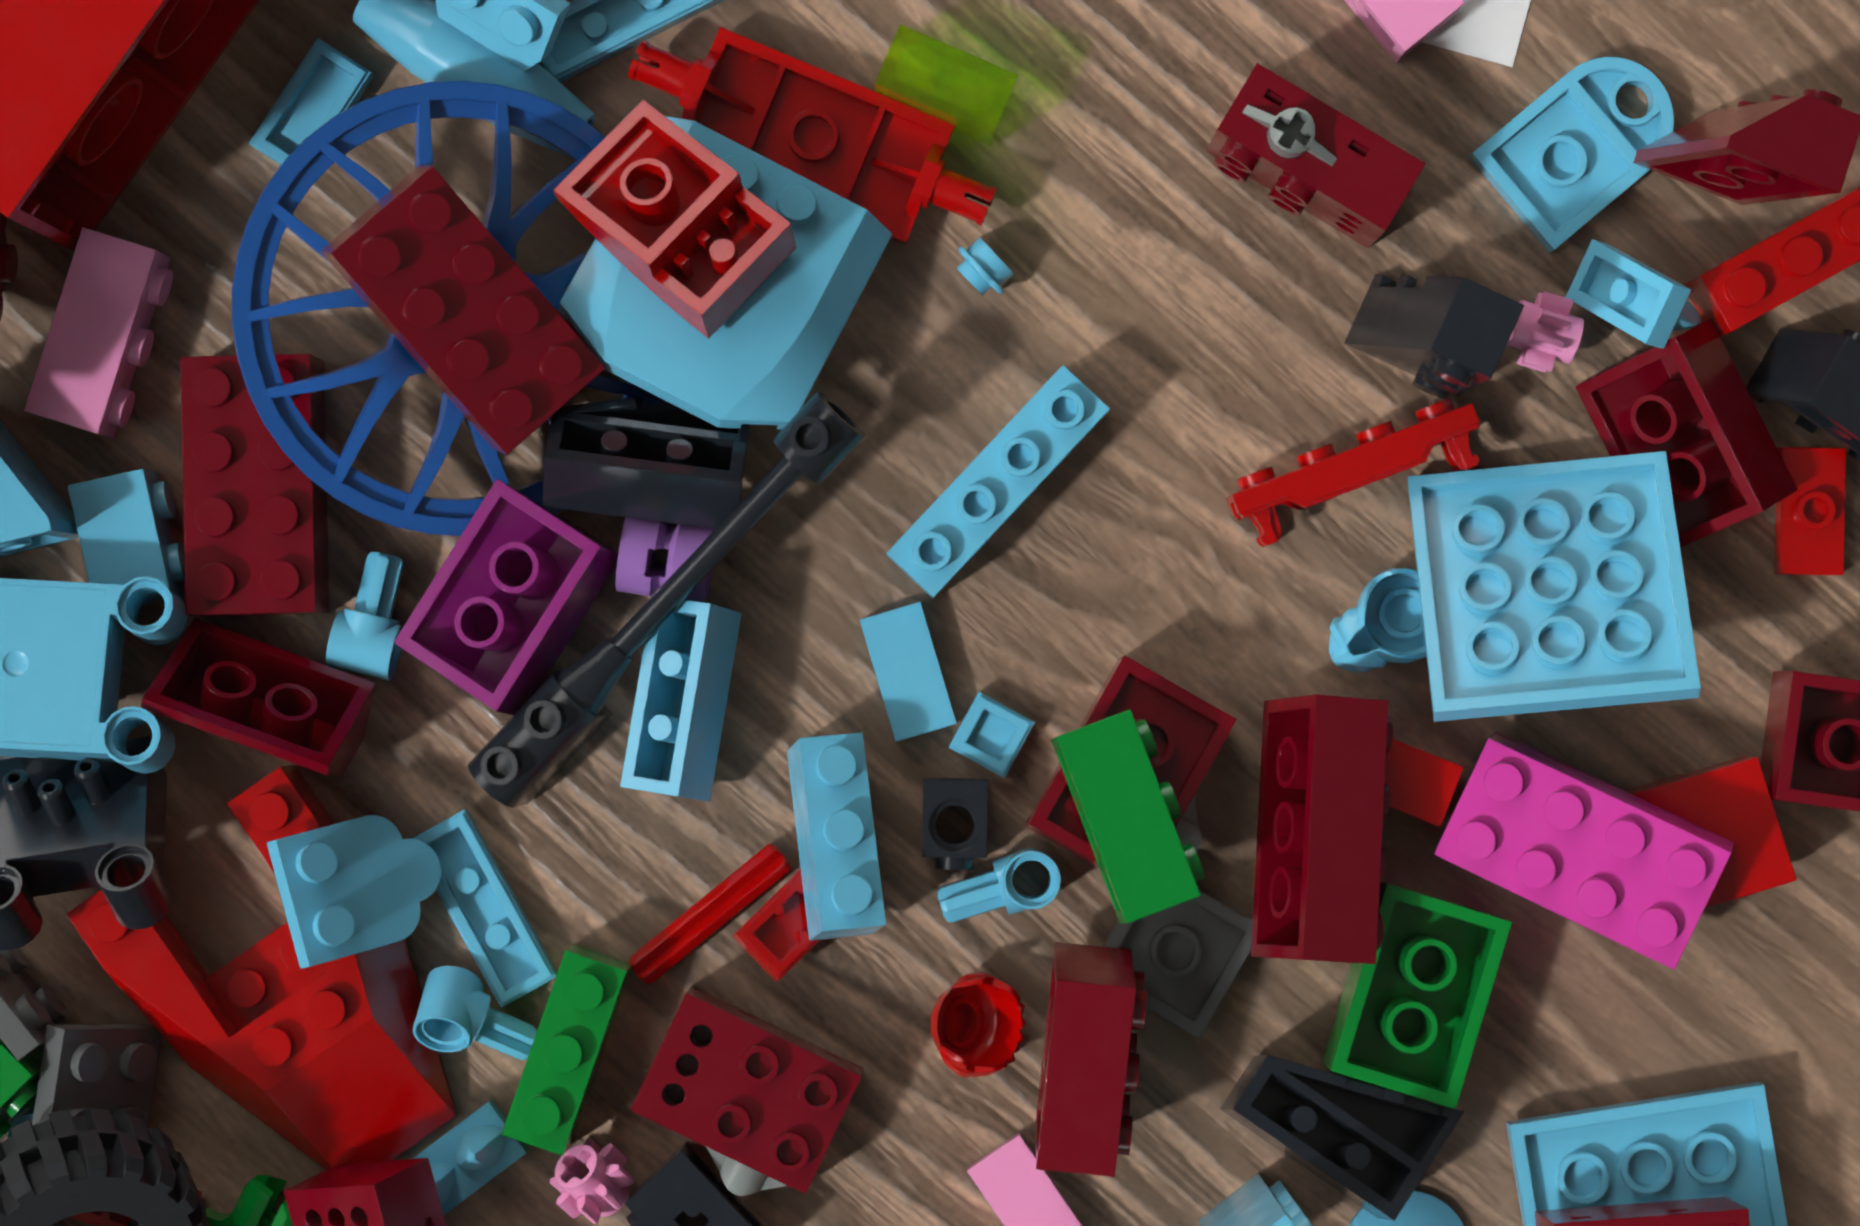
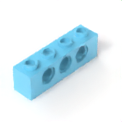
[886,365,1110,599]

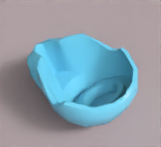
[1329,568,1427,673]

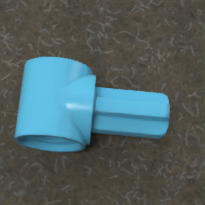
[326,552,404,681]
[937,848,1061,923]
[413,966,537,1060]

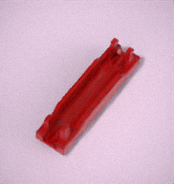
[1226,398,1480,547]

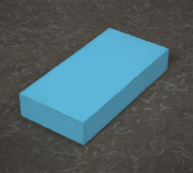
[248,38,375,165]
[860,602,957,742]

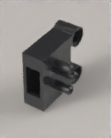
[0,736,172,950]

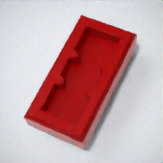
[1774,447,1846,576]
[732,869,819,982]

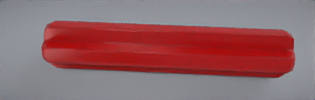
[628,844,791,984]

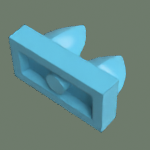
[1566,239,1702,349]
[412,1099,530,1215]

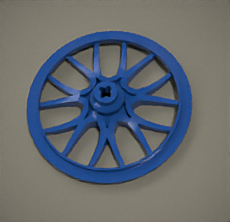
[232,81,665,536]

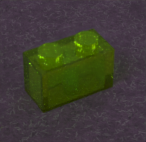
[875,24,1018,147]

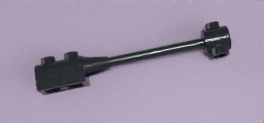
[468,391,865,808]

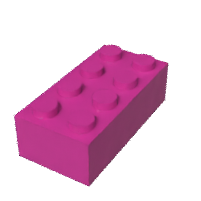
[1434,731,1734,970]

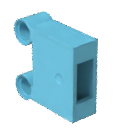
[0,576,188,774]

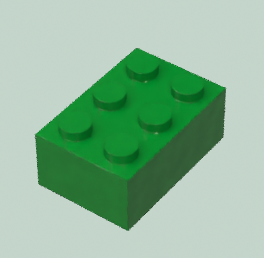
[1321,881,1512,1109]

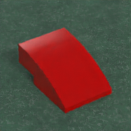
[553,100,797,339]
[1597,756,1797,934]

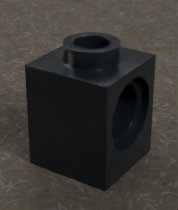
[922,778,988,870]

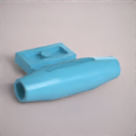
[353,0,596,158]

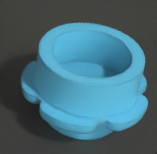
[957,237,1014,296]

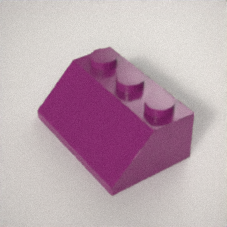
[394,479,618,715]

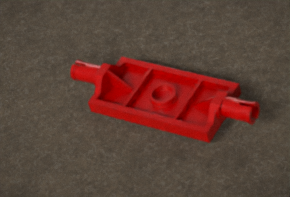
[628,27,997,245]

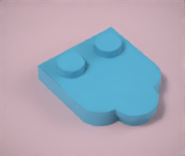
[266,815,441,969]

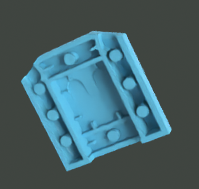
[559,116,892,430]

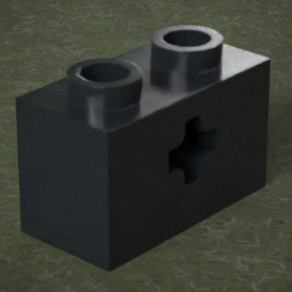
[624,1142,763,1226]

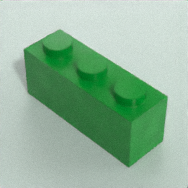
[1051,710,1205,924]
[501,944,632,1156]

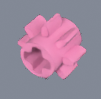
[1507,291,1584,373]
[550,1138,634,1224]

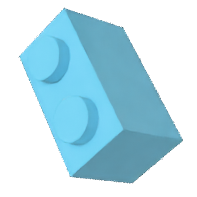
[68,469,185,606]

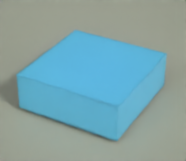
[949,692,1035,778]

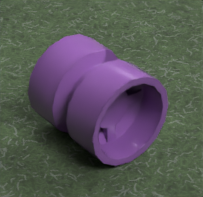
[615,517,715,603]

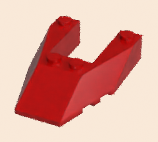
[66,765,457,1170]

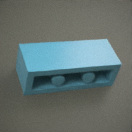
[620,595,742,802]
[787,732,886,941]

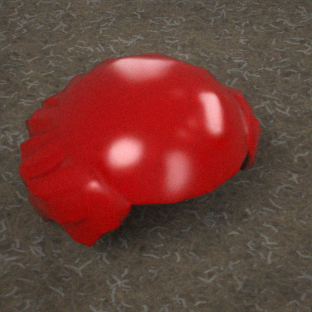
[931,972,1026,1077]

